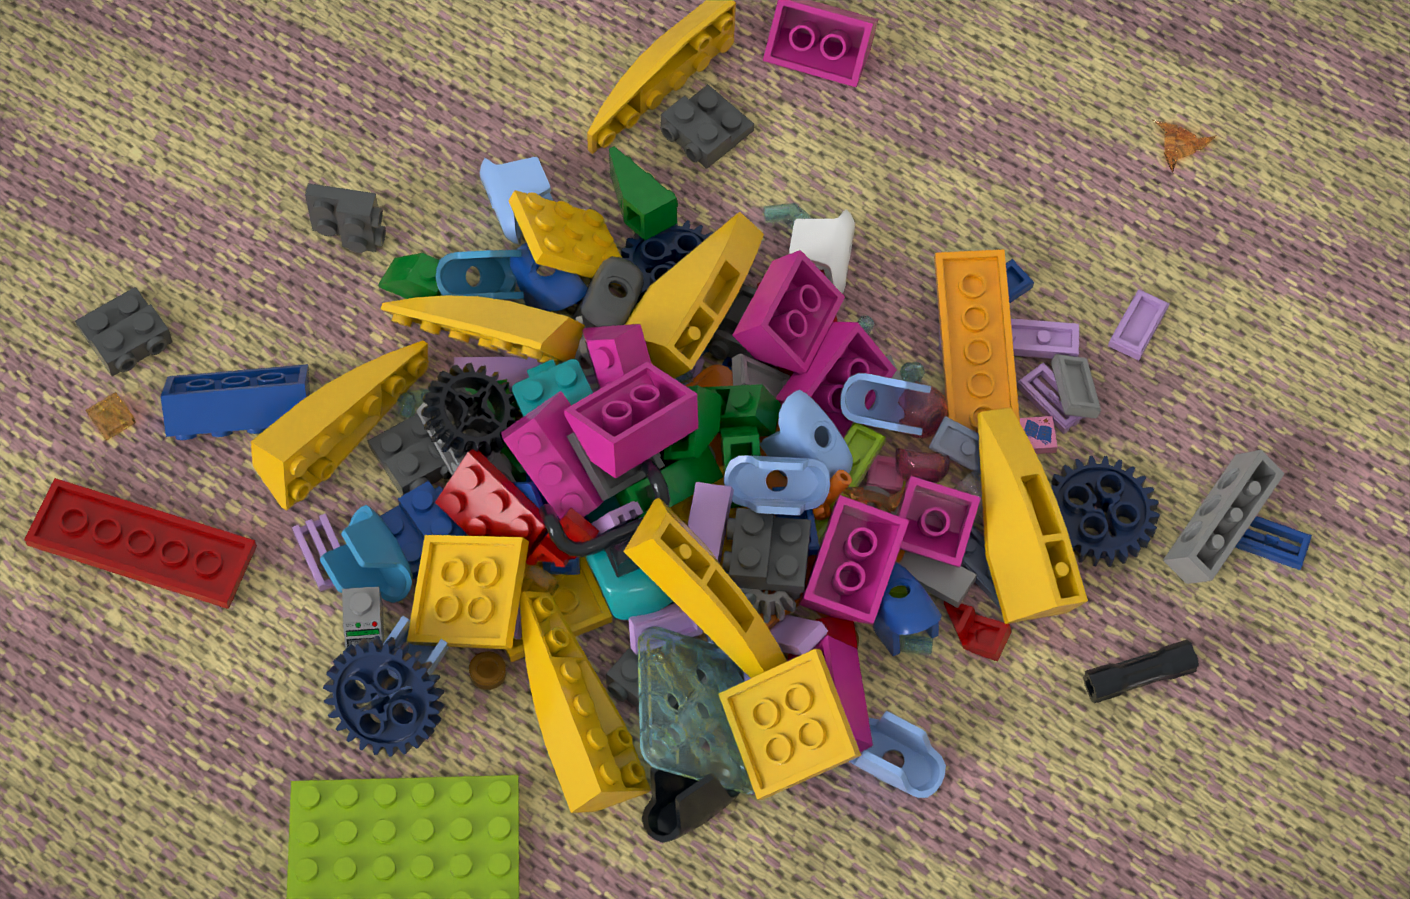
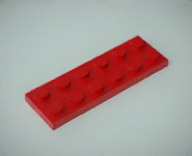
[24,478,257,609]

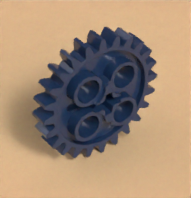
[621,220,713,303]
[1050,456,1160,567]
[323,636,445,757]

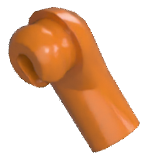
[813,470,852,520]

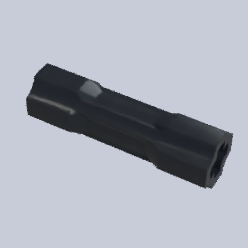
[1083,639,1199,703]

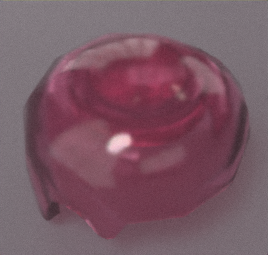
[898,382,948,439]
[895,447,950,483]

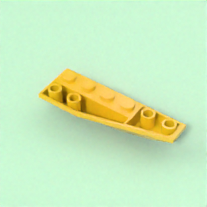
[587,0,736,154]
[624,212,764,379]
[380,295,585,365]
[251,340,429,511]
[977,408,1088,624]
[623,498,787,678]
[520,591,651,813]

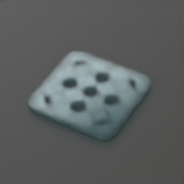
[637,626,755,795]

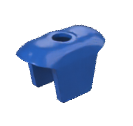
[510,243,588,312]
[872,561,942,656]

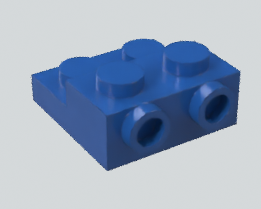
[380,481,467,579]

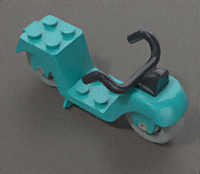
[512,359,673,620]

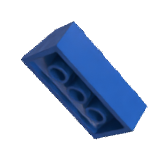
[161,364,310,440]

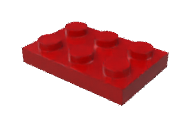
[435,449,547,558]

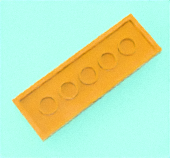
[934,249,1020,433]

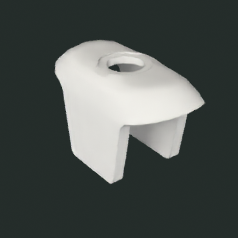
[789,209,855,293]

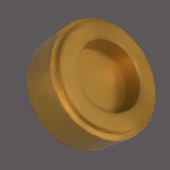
[469,651,506,690]

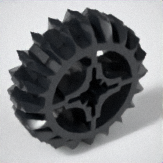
[421,363,520,459]

